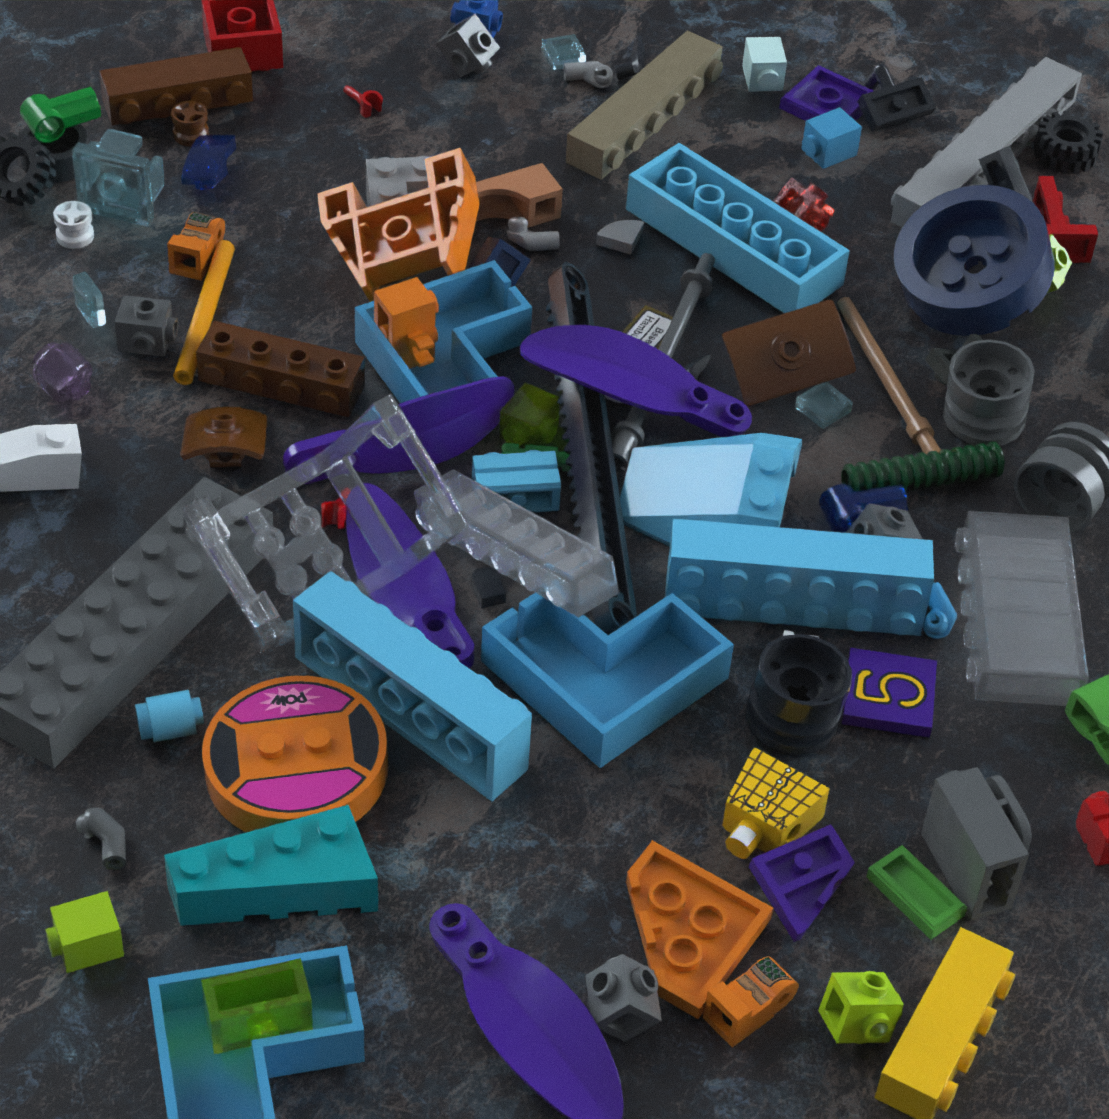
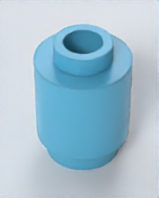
[135,690,204,742]

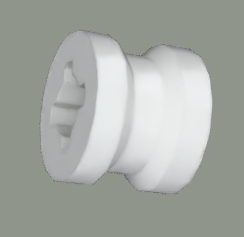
[53,201,94,249]

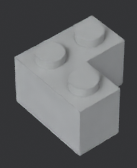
[366,156,429,207]

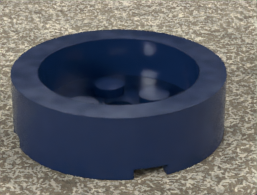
[894,185,1055,336]

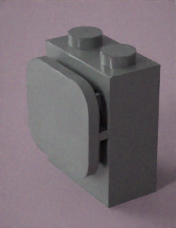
[921,767,1032,921]

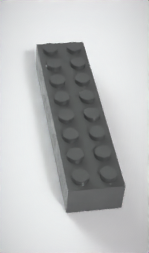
[0,477,274,769]

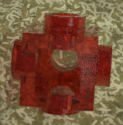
[772,177,836,232]

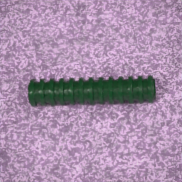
[841,442,1005,500]

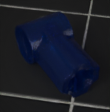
[819,484,909,533]

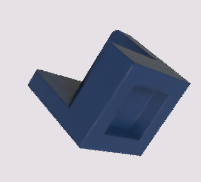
[468,237,531,287]

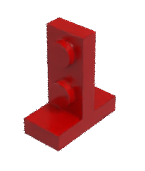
[1033,176,1098,263]

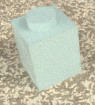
[742,37,787,92]

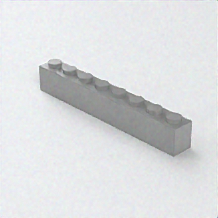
[890,57,1082,228]

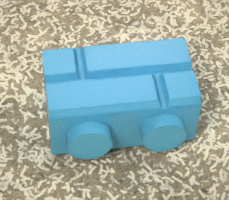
[471,450,561,516]

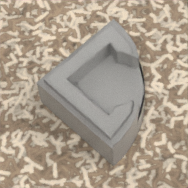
[596,220,644,254]

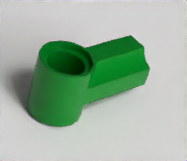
[20,87,101,143]

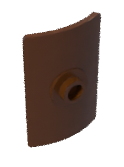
[722,300,856,406]
[180,406,267,468]

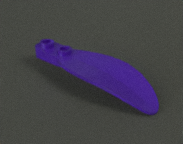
[520,325,752,437]
[283,376,514,484]
[346,483,475,669]
[429,903,624,1119]

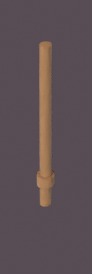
[837,297,941,455]

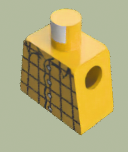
[722,747,830,859]

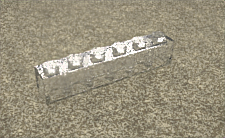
[414,469,619,618]

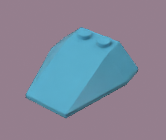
[620,433,802,547]

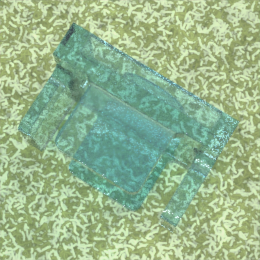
[72,129,165,227]

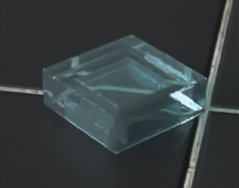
[542,34,586,70]
[72,271,106,328]
[795,382,853,429]

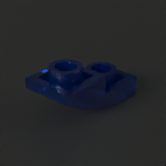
[181,135,236,190]

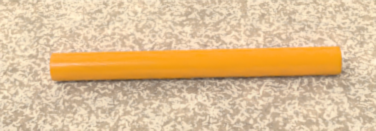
[173,240,235,385]

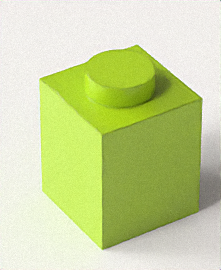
[45,891,124,973]

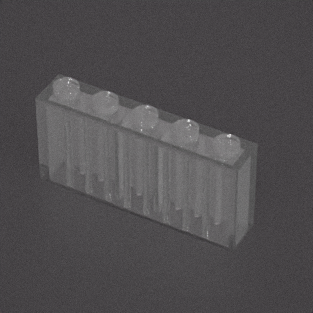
[955,511,1089,706]

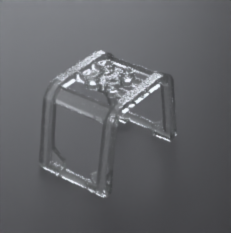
[183,394,471,656]

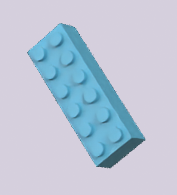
[626,143,850,313]
[665,518,934,636]
[293,571,532,802]

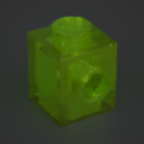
[499,382,560,448]

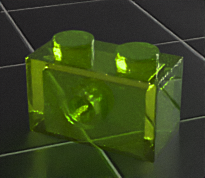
[201,958,313,1054]

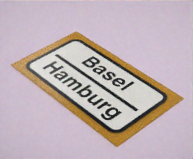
[623,305,673,349]

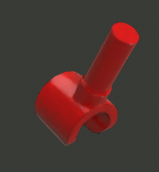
[343,85,383,118]
[321,487,354,529]

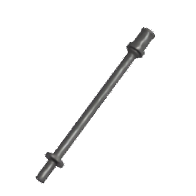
[612,253,715,472]

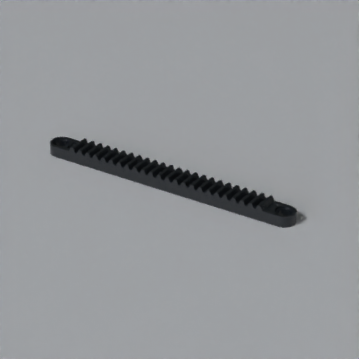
[545,262,637,635]

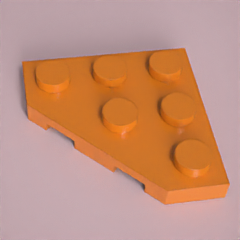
[626,840,774,1019]

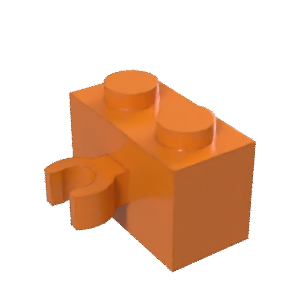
[374,277,439,369]

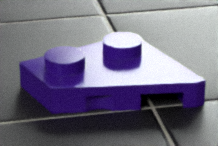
[749,824,855,942]

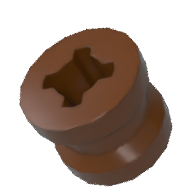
[171,101,209,146]

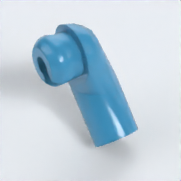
[923,582,957,639]

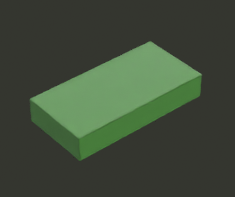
[866,845,967,940]

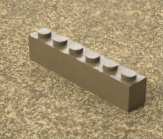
[566,30,723,180]

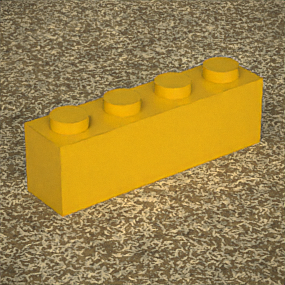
[875,927,1016,1119]

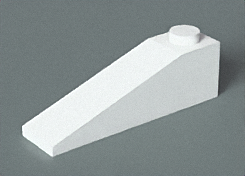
[0,424,82,492]

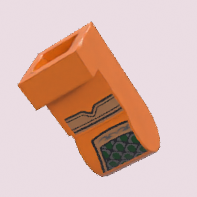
[167,212,225,281]
[703,956,799,1048]

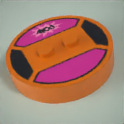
[202,676,389,832]

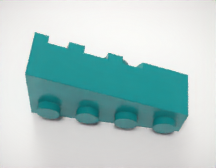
[164,805,378,926]

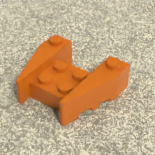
[317,148,480,302]

